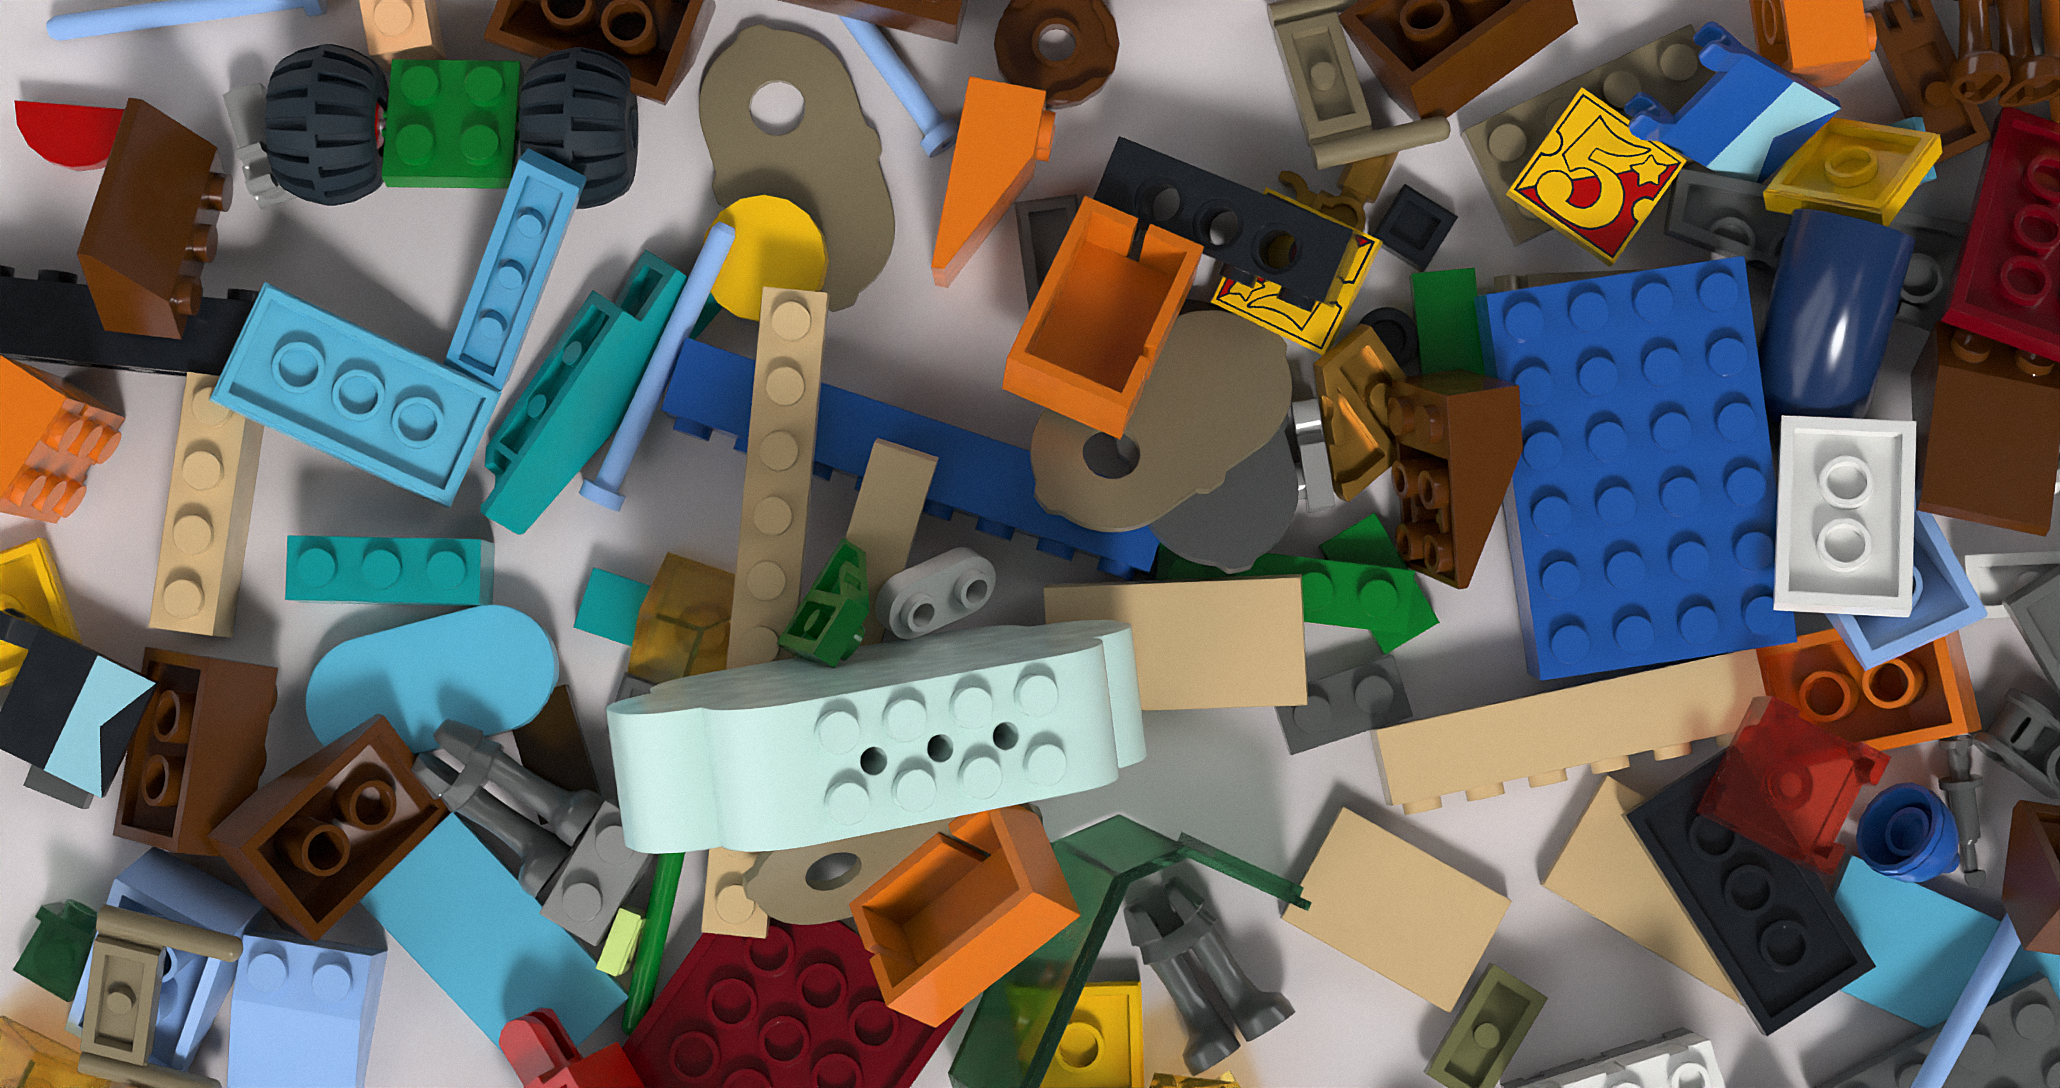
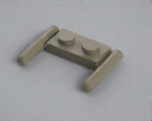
[1267,0,1451,170]
[77,904,243,1088]

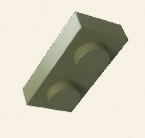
[1423,962,1548,1088]

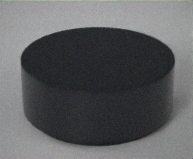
[1357,307,1418,368]

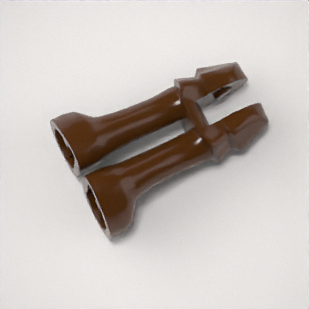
[1948,0,2060,107]

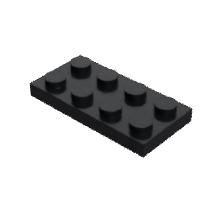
[1621,746,1876,1036]

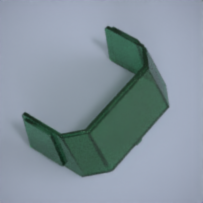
[948,814,1312,1088]

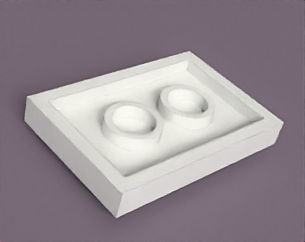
[1773,415,1916,618]

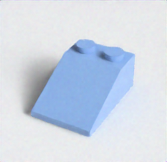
[1824,495,1988,671]
[64,846,264,1072]
[227,930,388,1088]

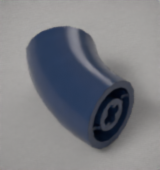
[1757,209,1916,423]

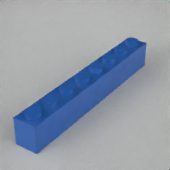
[661,337,1160,581]

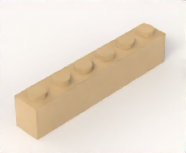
[1370,649,1773,815]

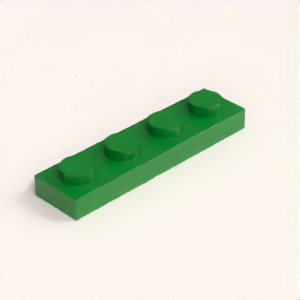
[1155,542,1415,634]

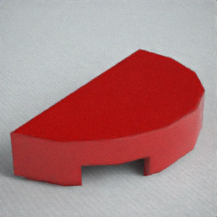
[14,100,125,171]

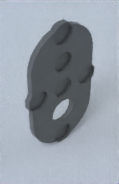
[1114,298,1299,574]

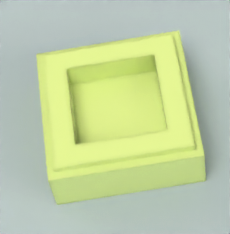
[595,904,646,977]

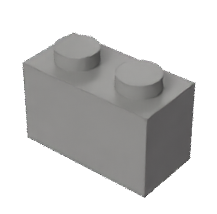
[539,799,656,946]

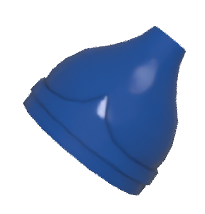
[1856,782,1960,883]

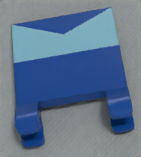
[1623,21,1841,184]

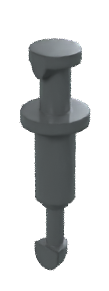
[1938,735,1986,889]

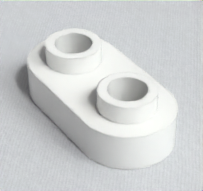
[875,547,996,640]

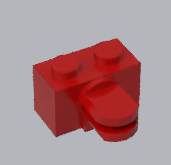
[499,1007,645,1088]

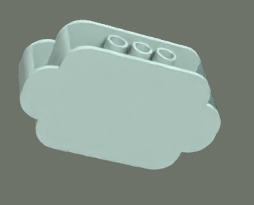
[606,620,1147,854]

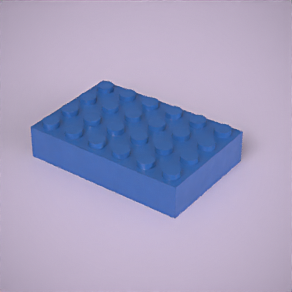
[1474,256,1798,681]

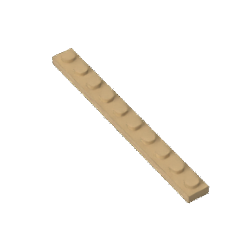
[701,287,830,939]

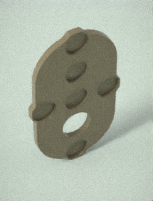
[699,24,895,312]
[1030,310,1292,532]
[742,802,1043,925]

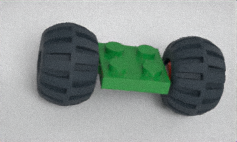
[265,44,638,209]

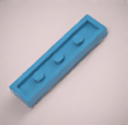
[443,149,588,391]

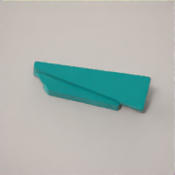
[480,249,723,535]

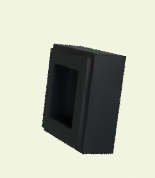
[1372,184,1458,273]

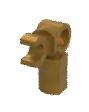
[1278,128,1399,232]

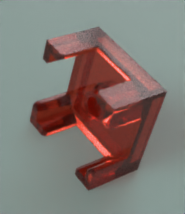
[1696,696,1891,875]

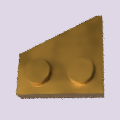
[1313,324,1406,502]

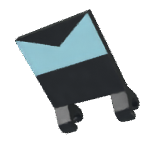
[0,608,159,798]

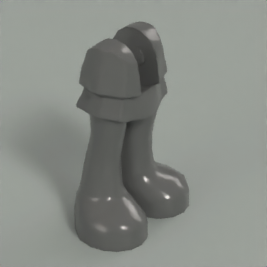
[411,719,605,898]
[1123,876,1296,1076]

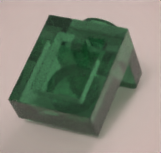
[13,899,99,1002]

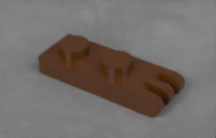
[1864,0,1993,166]

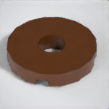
[994,0,1120,110]

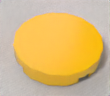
[702,195,829,322]

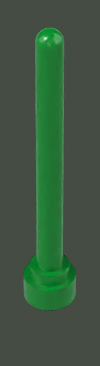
[621,852,686,1037]

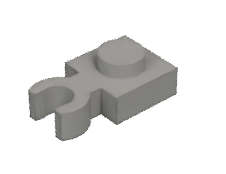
[1290,398,1335,513]

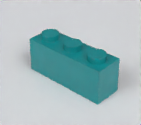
[285,535,495,607]

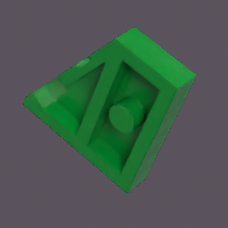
[776,538,870,668]

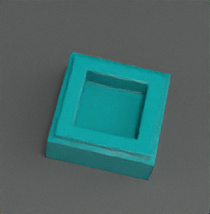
[573,567,656,648]

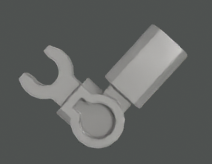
[223,83,298,209]

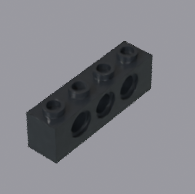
[1093,136,1363,313]

